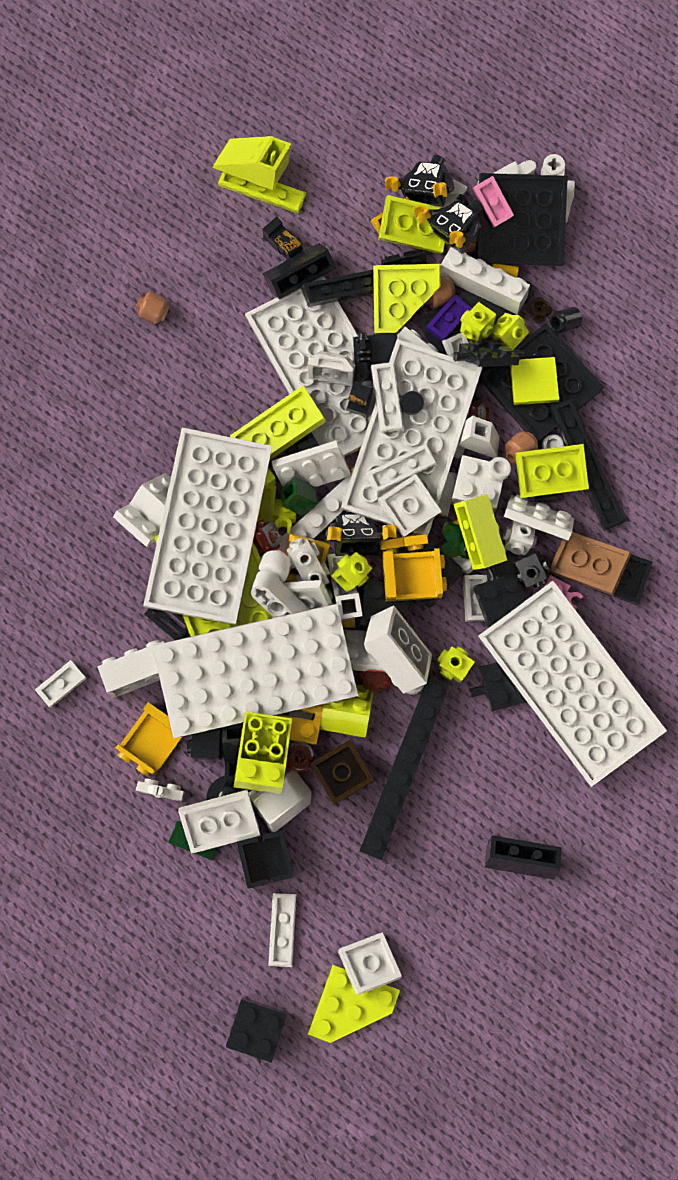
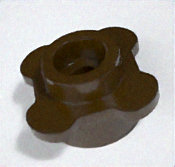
[526,297,552,323]

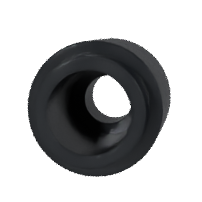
[549,307,582,333]

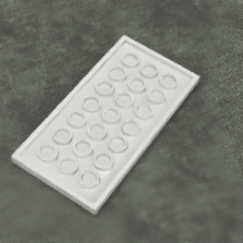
[245,276,376,457]
[341,339,482,537]
[143,428,272,625]
[478,581,667,787]
[152,604,358,738]

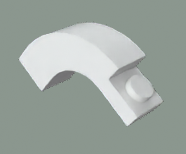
[327,554,362,620]

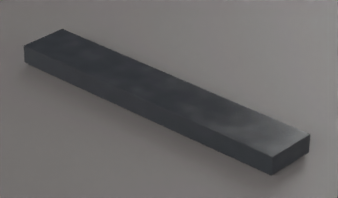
[550,399,625,531]

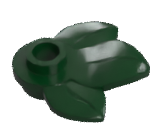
[440,522,470,559]

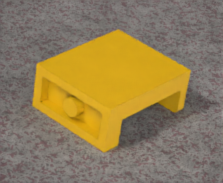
[383,548,447,602]
[115,702,184,777]

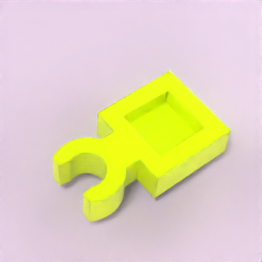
[273,499,297,534]

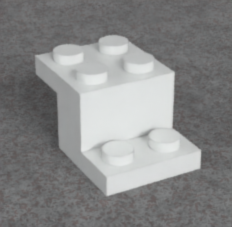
[113,473,171,547]

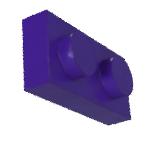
[426,295,472,342]

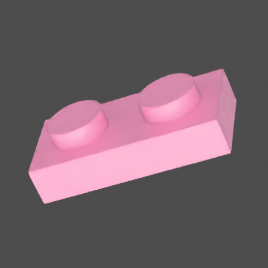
[472,176,514,227]

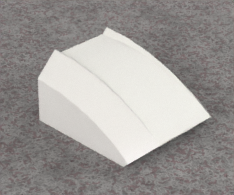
[308,350,355,386]
[249,767,311,833]

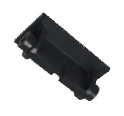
[381,249,427,265]

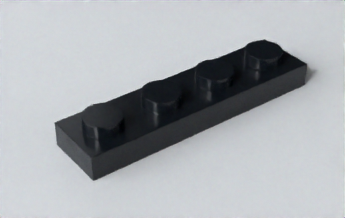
[301,270,374,307]

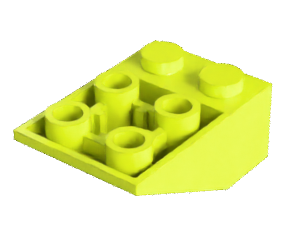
[213,136,291,190]
[234,712,292,794]

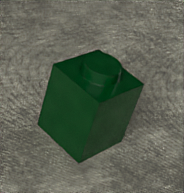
[280,477,318,516]

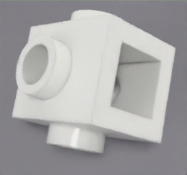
[503,520,537,555]

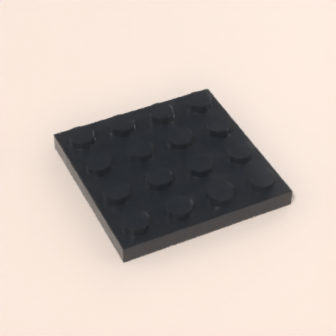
[476,173,568,266]
[479,323,604,443]

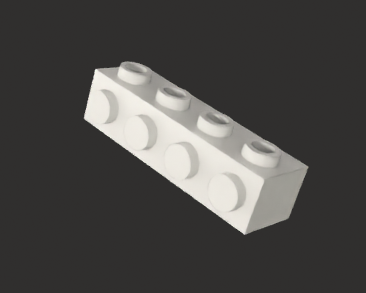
[441,248,530,315]

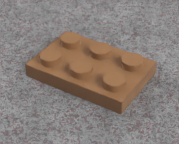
[550,532,631,596]

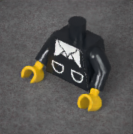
[385,155,455,207]
[414,199,484,254]
[325,510,397,556]

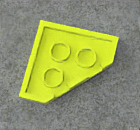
[373,264,441,333]
[308,965,400,1043]

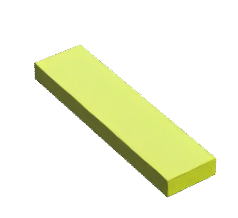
[218,172,306,214]

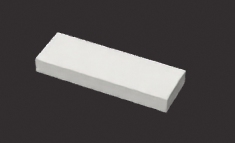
[371,362,404,433]
[365,443,437,494]
[268,893,297,967]

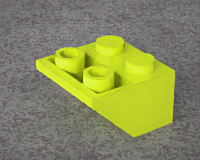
[320,685,374,738]

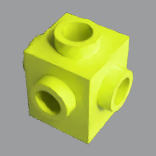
[460,302,496,341]
[490,313,529,350]
[331,552,372,592]
[437,647,475,683]

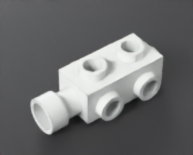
[287,538,334,600]

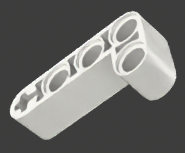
[251,570,310,618]

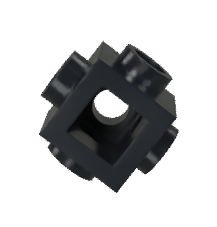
[515,551,551,588]

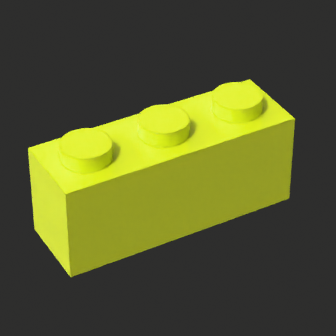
[454,494,507,570]

